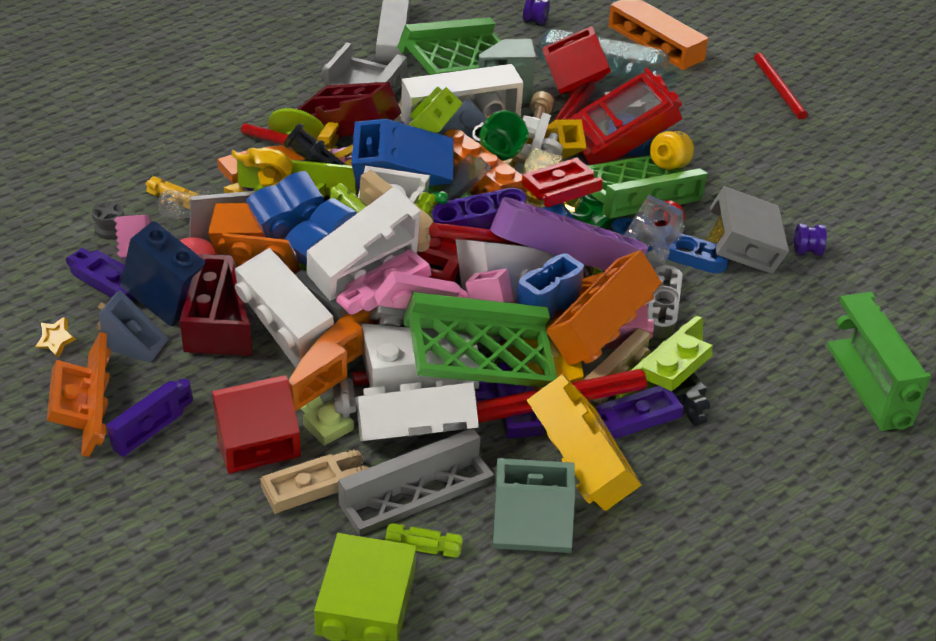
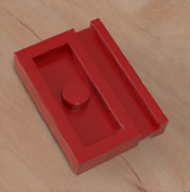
[522,158,603,207]

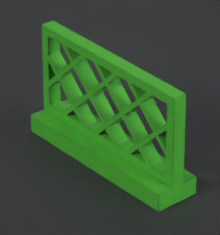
[397,17,501,75]
[588,155,708,219]
[403,292,557,387]

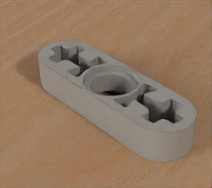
[648,265,683,338]

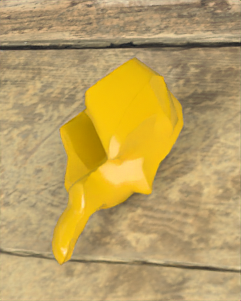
[231,148,293,187]

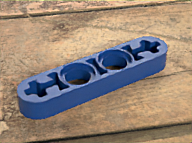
[611,218,729,273]

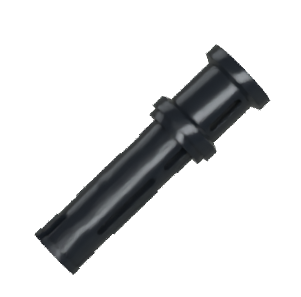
[283,123,359,197]

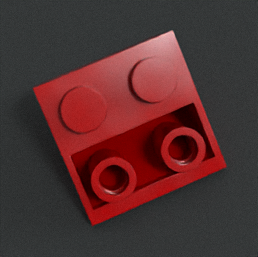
[542,26,612,94]
[212,375,301,474]

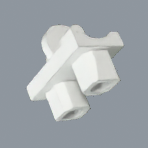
[512,113,563,167]

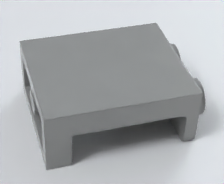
[321,42,407,95]
[710,186,789,274]

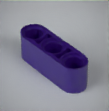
[432,188,527,229]

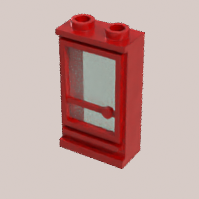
[561,67,683,166]

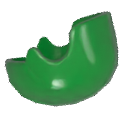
[479,110,529,161]

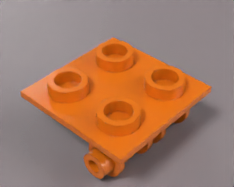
[222,233,301,274]

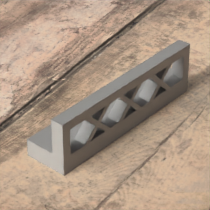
[338,428,494,536]

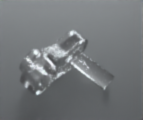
[157,189,214,222]

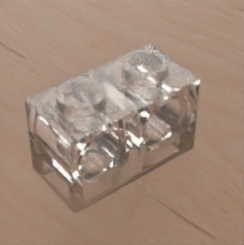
[624,195,686,270]

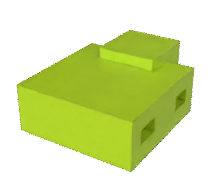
[408,86,463,133]

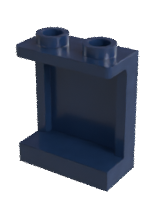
[120,221,206,327]

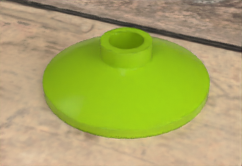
[268,108,324,140]

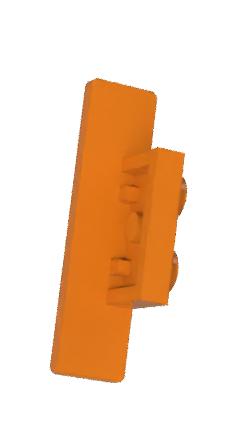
[47,332,111,457]

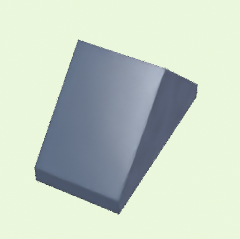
[99,290,169,362]

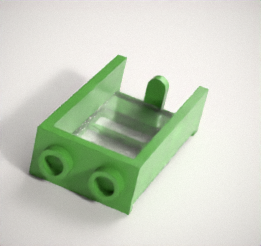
[826,292,931,431]

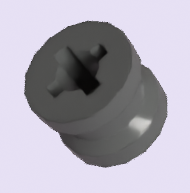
[92,201,125,240]

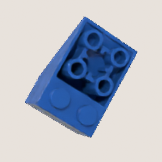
[351,119,454,192]

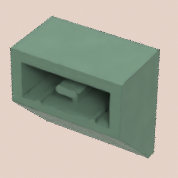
[478,39,536,104]
[493,458,575,553]

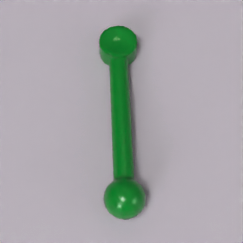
[428,186,449,204]

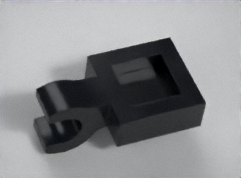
[657,373,710,425]

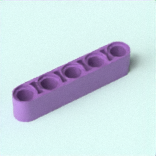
[490,198,648,271]

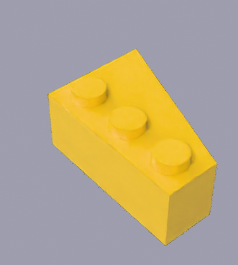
[527,374,642,511]

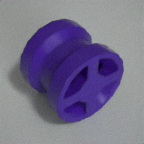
[523,0,550,25]
[794,223,827,256]

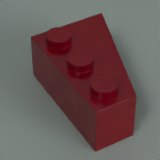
[298,82,402,138]
[179,254,253,356]

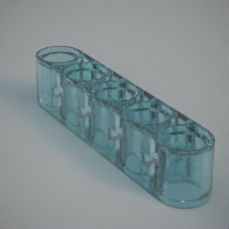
[536,29,669,79]

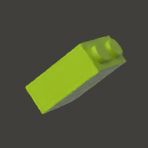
[314,533,417,641]

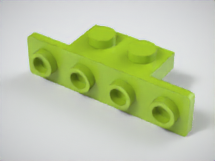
[237,160,358,198]
[616,315,713,399]

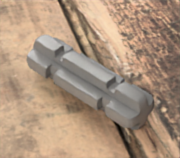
[332,378,357,419]

